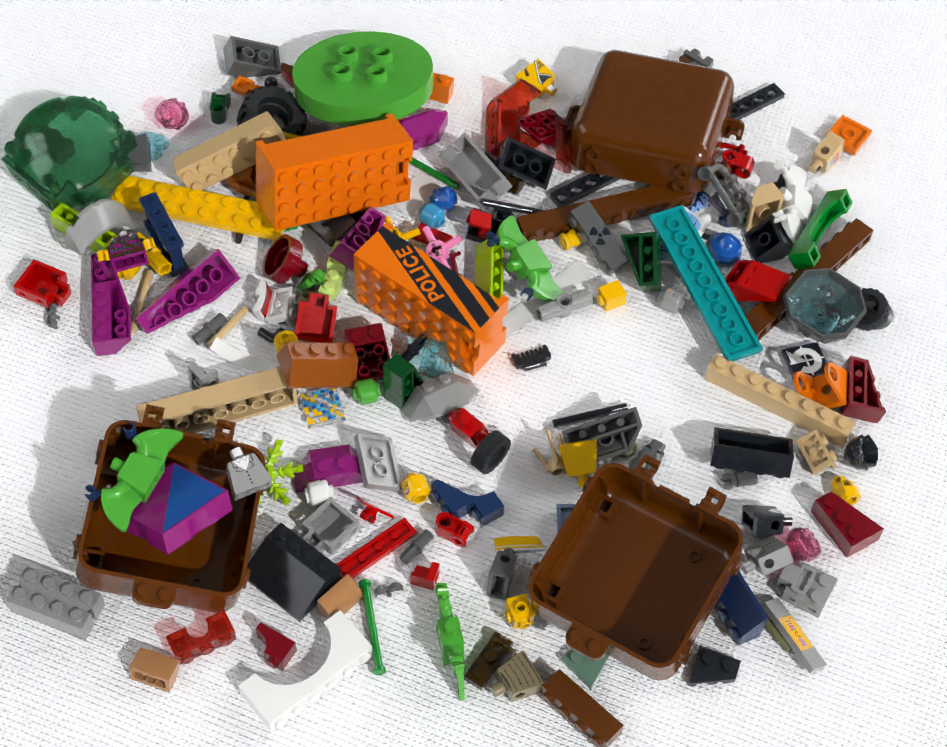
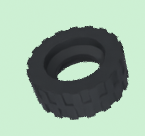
[851,288,890,331]
[470,430,511,475]

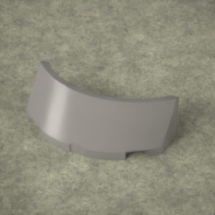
[66,199,136,256]

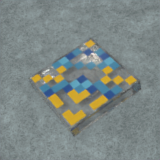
[299,388,346,429]

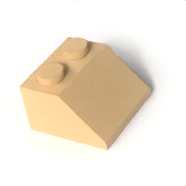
[745,182,784,231]

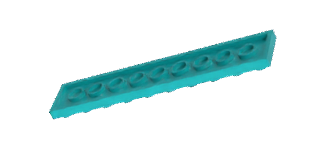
[649,205,763,362]

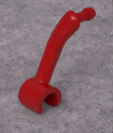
[720,142,748,155]

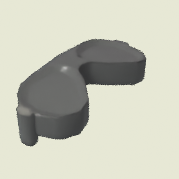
[374,582,404,597]

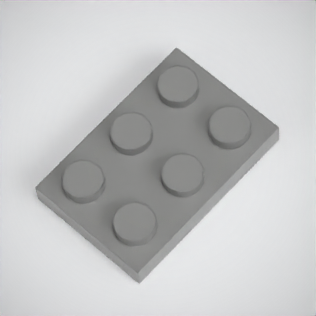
[354,433,402,492]

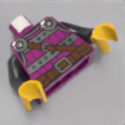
[97,231,156,273]

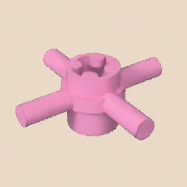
[422,226,463,268]

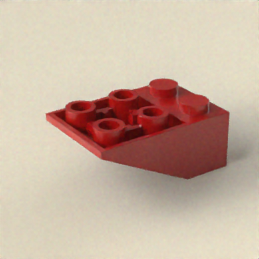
[725,260,792,302]

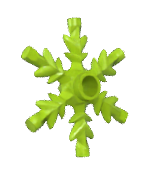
[259,439,304,506]

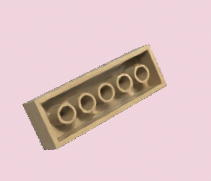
[173,111,286,191]

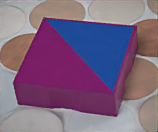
[127,462,232,555]

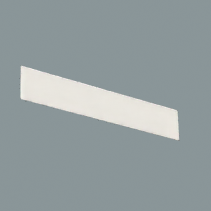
[502,260,592,339]

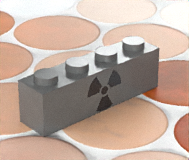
[568,201,629,276]

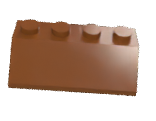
[276,342,358,388]

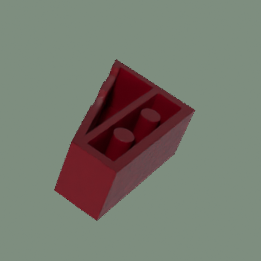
[841,356,886,424]

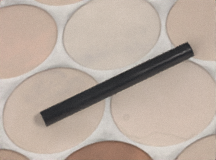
[481,198,545,214]
[552,403,628,427]

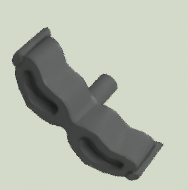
[46,302,60,329]

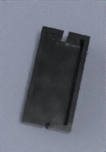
[710,427,794,478]

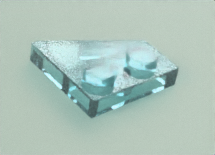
[419,338,454,379]

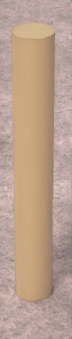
[207,306,249,347]

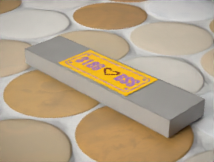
[761,598,827,673]

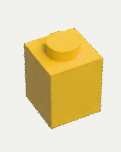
[596,280,627,312]

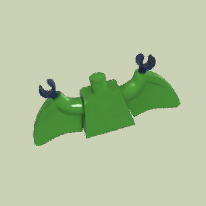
[485,216,564,302]
[84,422,183,532]

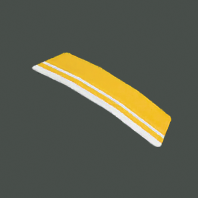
[494,536,545,553]

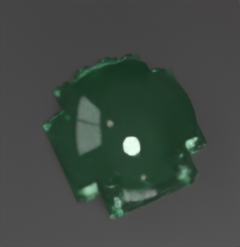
[1,96,138,211]

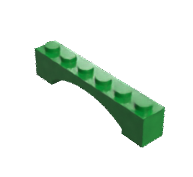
[788,188,853,269]

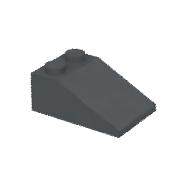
[223,36,282,78]

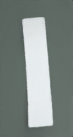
[210,337,280,372]

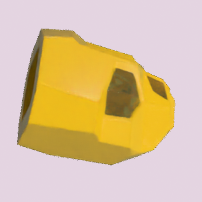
[832,476,861,505]

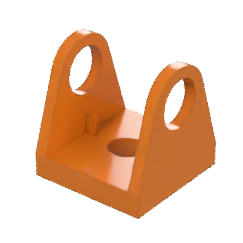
[793,362,848,409]

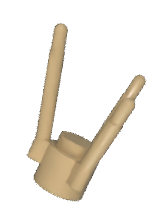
[533,429,566,475]

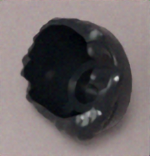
[843,434,878,471]

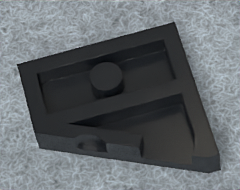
[688,647,741,687]

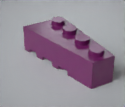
[329,207,386,271]

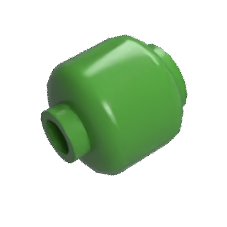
[351,378,381,405]

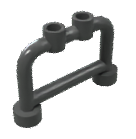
[697,163,750,227]

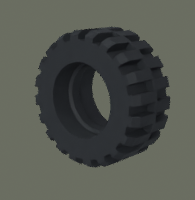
[236,86,307,136]

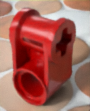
[719,150,755,179]
[435,512,475,548]

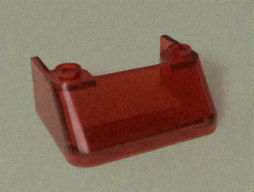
[485,78,541,157]

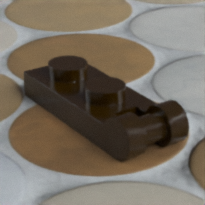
[464,631,514,691]

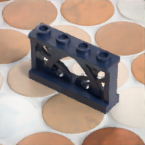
[139,192,189,278]

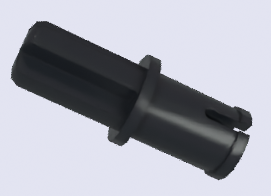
[399,333,429,362]

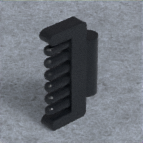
[511,344,551,372]

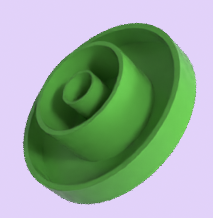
[292,31,434,126]

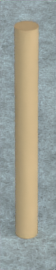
[131,270,154,334]

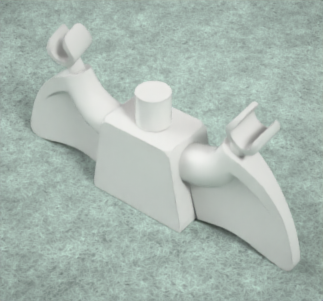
[772,159,812,245]

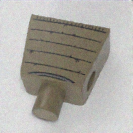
[489,650,544,702]

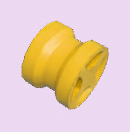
[558,229,580,251]

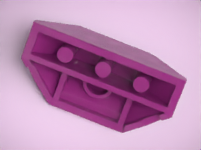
[399,109,448,151]
[293,444,363,493]

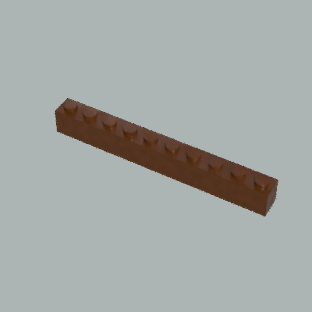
[516,186,694,241]
[744,218,874,340]

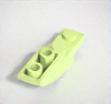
[318,240,348,300]

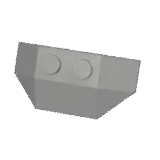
[401,372,479,422]

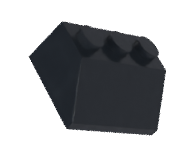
[496,137,556,190]

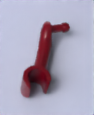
[449,251,462,276]

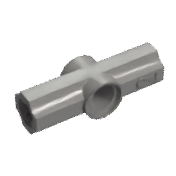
[535,288,593,322]

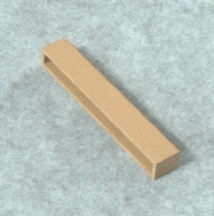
[704,354,856,448]

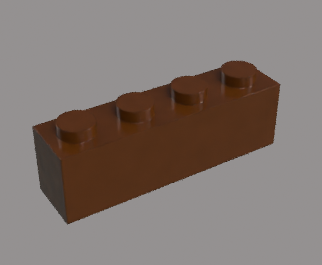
[541,669,624,747]

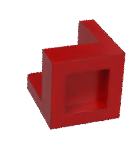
[466,209,492,239]
[410,562,440,591]

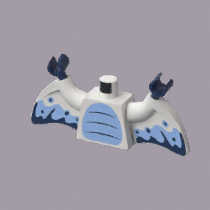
[661,190,731,264]

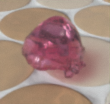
[154,98,189,130]
[785,527,822,562]

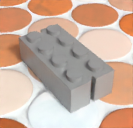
[438,132,513,210]
[6,566,105,640]

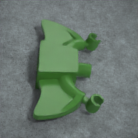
[435,583,465,701]

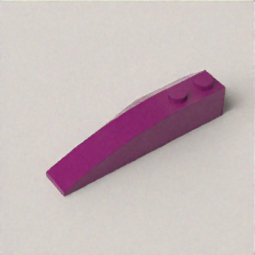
[135,249,240,334]

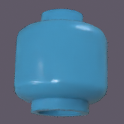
[418,203,445,229]

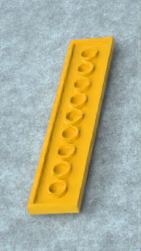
[111,174,285,240]

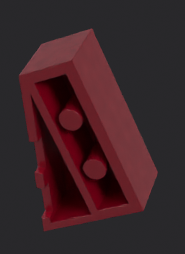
[811,491,884,557]

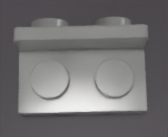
[188,362,219,390]

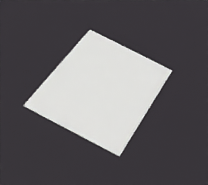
[393,171,440,216]

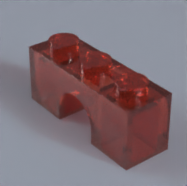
[166,610,236,665]

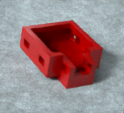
[13,259,72,308]
[294,292,337,343]

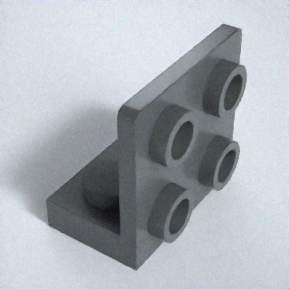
[306,215,356,247]

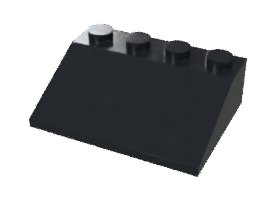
[247,523,342,622]

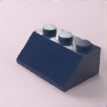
[715,571,768,646]

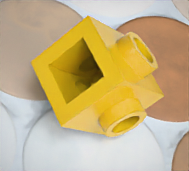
[504,593,536,630]

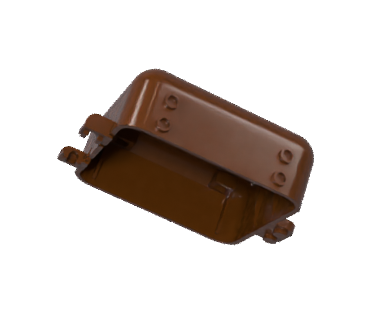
[565,50,745,193]
[73,404,266,613]
[528,454,743,681]

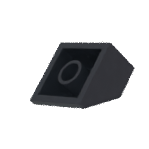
[744,215,794,263]

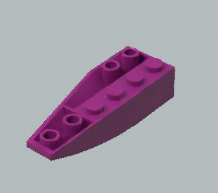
[91,254,132,356]

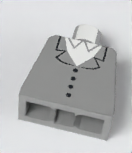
[226,447,272,501]
[740,535,794,575]

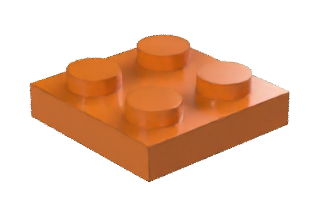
[825,115,872,156]

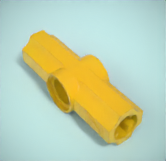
[137,232,172,276]

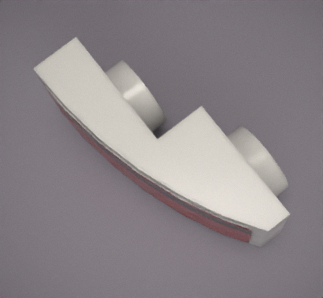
[253,279,272,322]

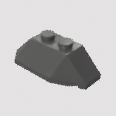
[561,407,643,462]

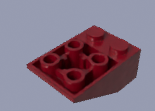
[515,108,573,149]
[344,323,390,381]

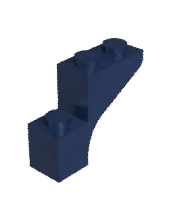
[430,480,504,526]

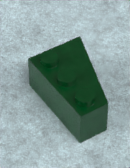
[620,232,662,292]
[383,354,424,409]

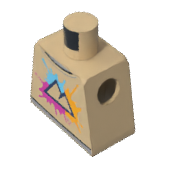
[808,131,845,174]

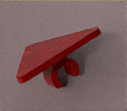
[356,496,395,524]

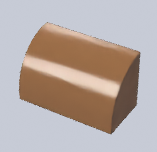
[317,574,363,619]
[129,647,180,692]

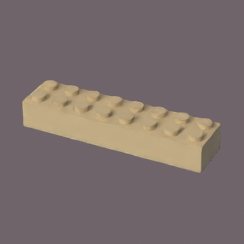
[136,366,298,433]

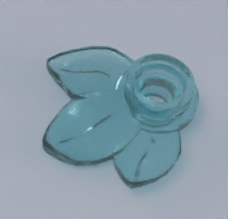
[137,132,169,161]

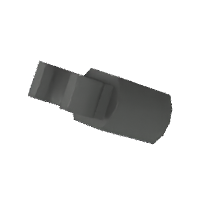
[721,472,758,490]

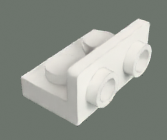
[265,286,300,327]

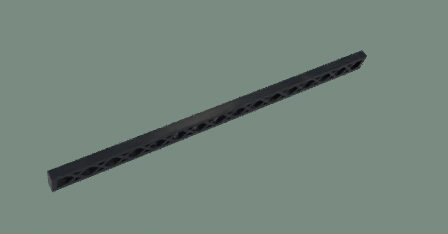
[550,83,785,207]

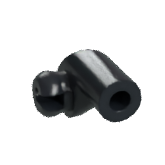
[257,327,285,343]

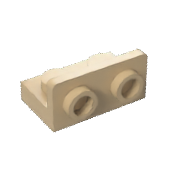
[796,429,838,475]

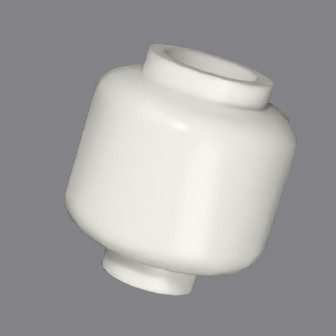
[304,479,334,507]

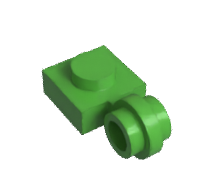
[297,269,326,292]

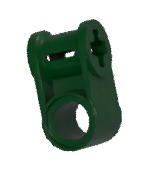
[210,92,231,124]

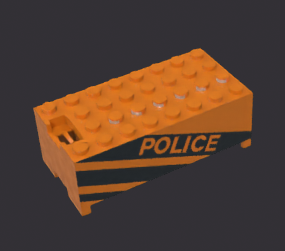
[353,221,509,377]

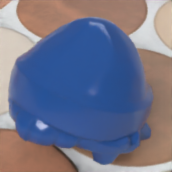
[709,232,742,265]

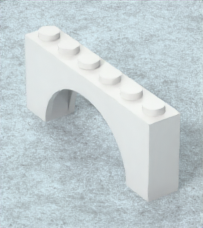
[238,610,372,731]

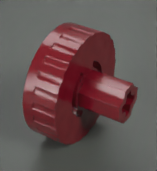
[262,234,308,284]

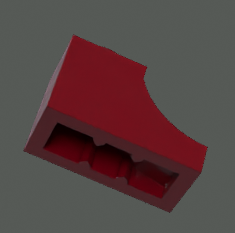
[256,622,297,671]

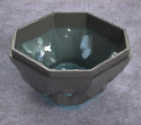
[783,268,867,344]

